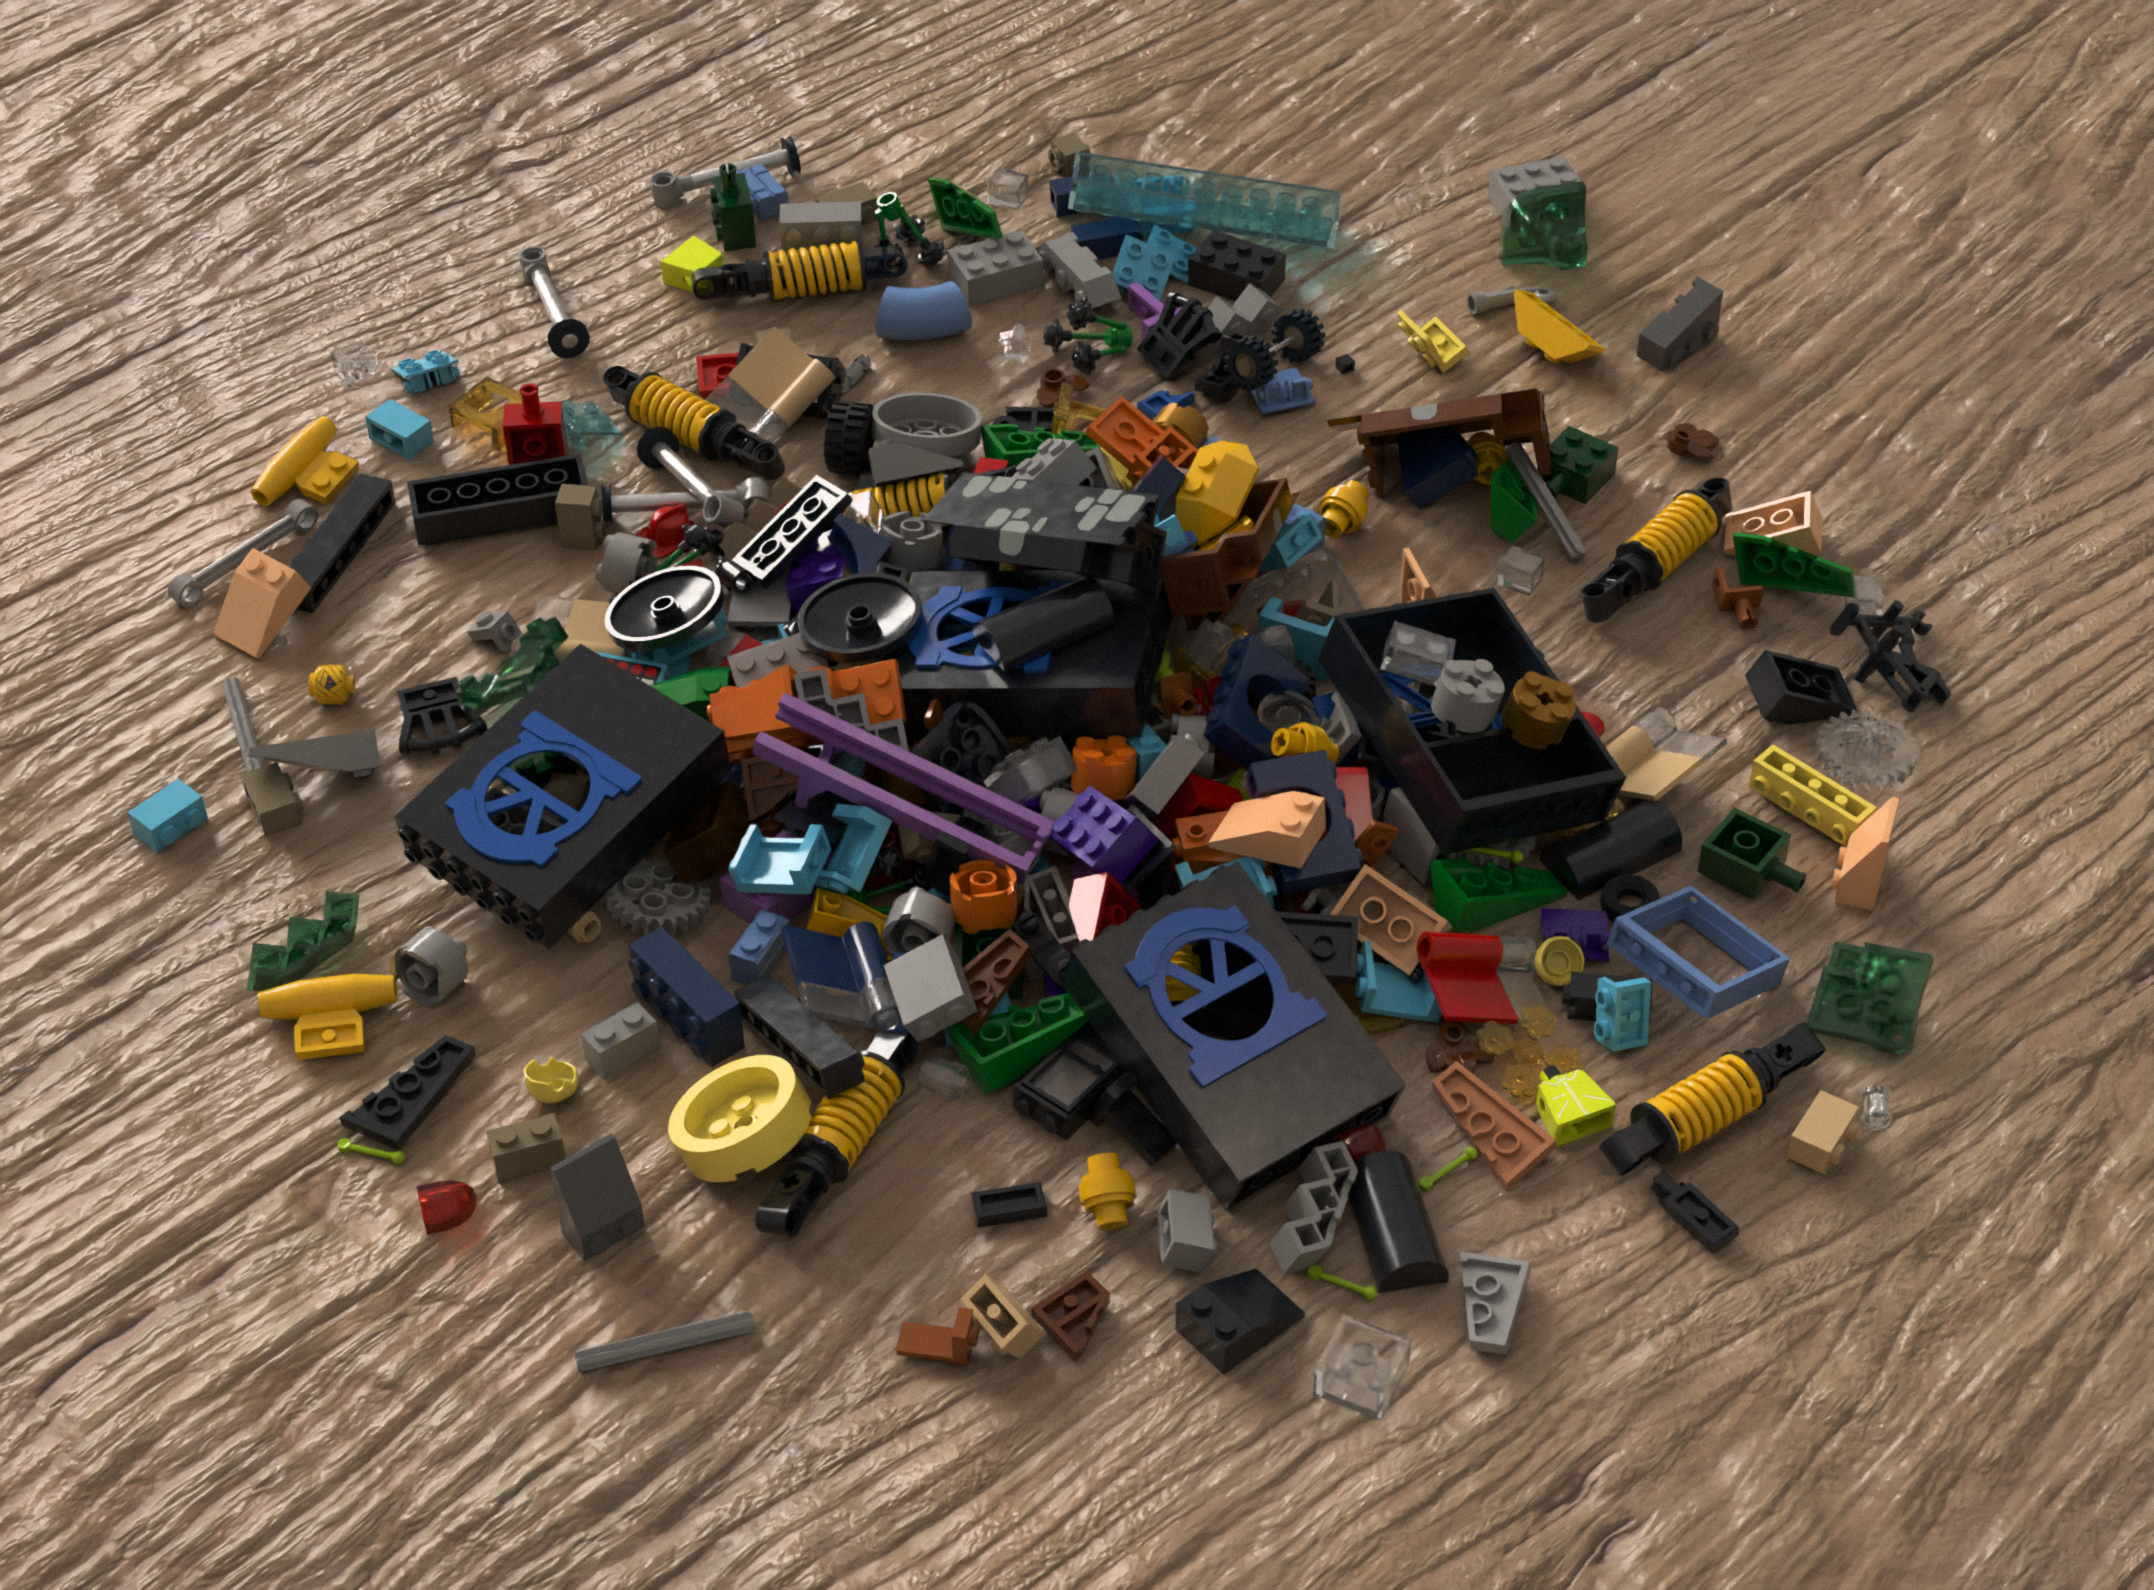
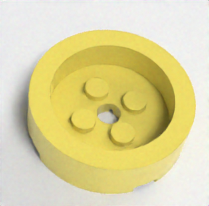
[668,1055,812,1182]

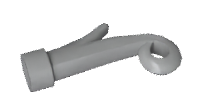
[1467,286,1558,315]

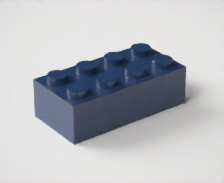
[628,926,745,1067]

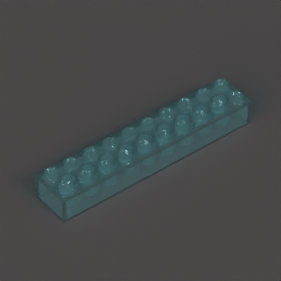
[1068,152,1340,248]

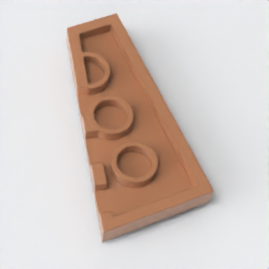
[1432,1061,1556,1191]

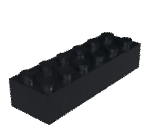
[407,453,588,545]

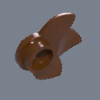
[1037,368,1090,409]
[1666,423,1719,460]
[1426,1021,1494,1074]

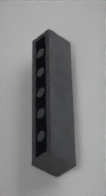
[289,474,396,613]
[733,975,865,1099]

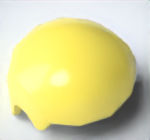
[1534,936,1585,987]
[523,1057,579,1104]

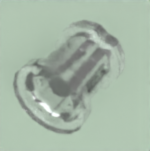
[1861,1085,1892,1132]

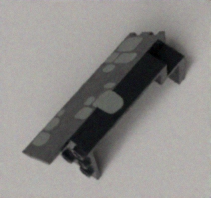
[923,472,1167,594]

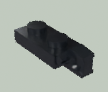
[1651,1170,1739,1254]

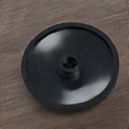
[604,566,725,651]
[797,573,923,663]

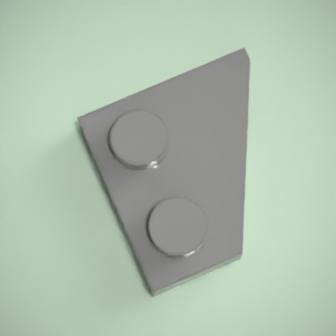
[1319,691,1361,767]

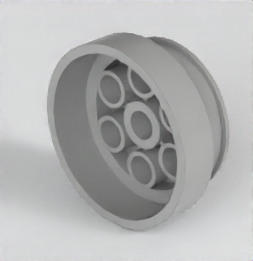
[871,393,982,473]

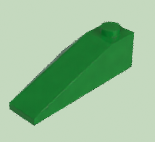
[928,177,1003,239]
[981,424,1101,468]
[1491,459,1537,544]
[1733,532,1856,598]
[650,666,732,722]
[1430,858,1568,933]
[947,993,1088,1095]

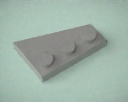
[1460,1252,1531,1355]

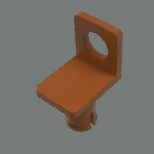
[1712,567,1764,630]
[1154,672,1198,719]

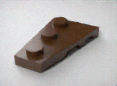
[960,929,1033,1036]

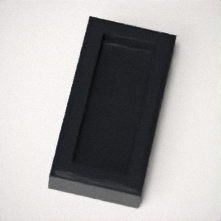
[971,1182,1047,1228]

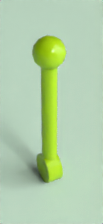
[1460,847,1524,863]
[337,1138,405,1164]
[1419,1147,1478,1191]
[1308,1265,1378,1300]

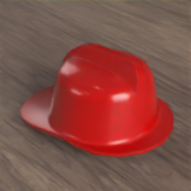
[635,504,695,558]

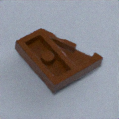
[741,749,806,821]
[1031,1271,1110,1361]

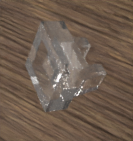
[1000,323,1031,363]

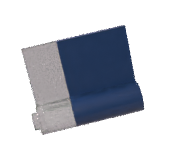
[781,922,902,1030]

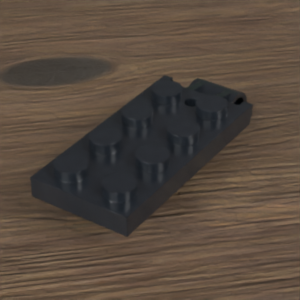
[718,475,853,593]
[1192,911,1358,983]

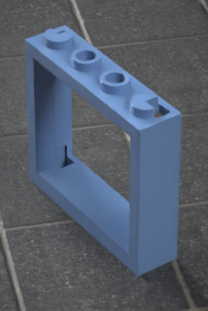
[1607,885,1791,1020]

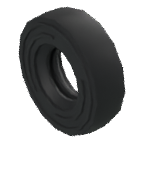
[1600,874,1660,922]

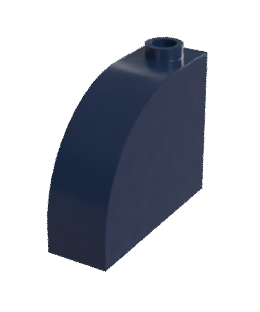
[1397,425,1479,509]

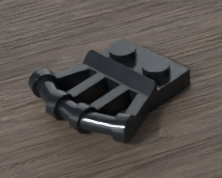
[1137,291,1222,382]
[396,677,488,754]

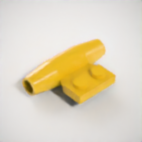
[251,416,359,506]
[258,974,397,1060]

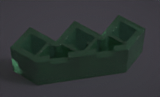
[247,891,359,991]

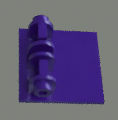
[1541,908,1611,962]

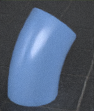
[876,281,972,341]

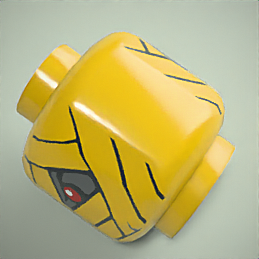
[309,665,356,705]

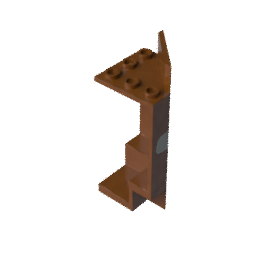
[1327,388,1551,498]
[1160,478,1300,642]

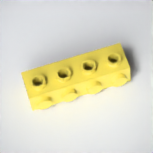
[1749,745,1877,847]

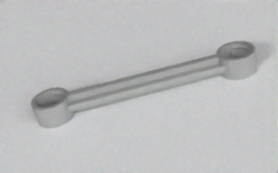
[168,499,318,608]

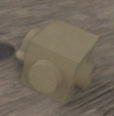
[1048,133,1091,177]

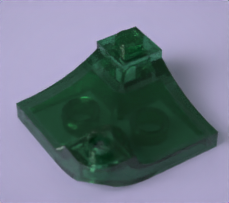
[1499,181,1588,270]
[455,617,569,708]
[1806,942,1934,1054]

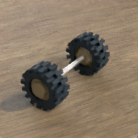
[1223,308,1326,391]

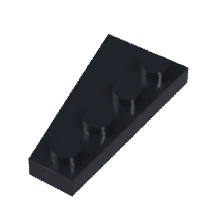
[339,1035,476,1150]

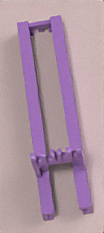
[753,692,1054,884]

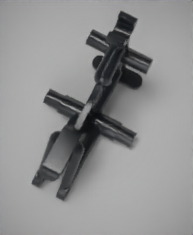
[1830,600,1951,713]

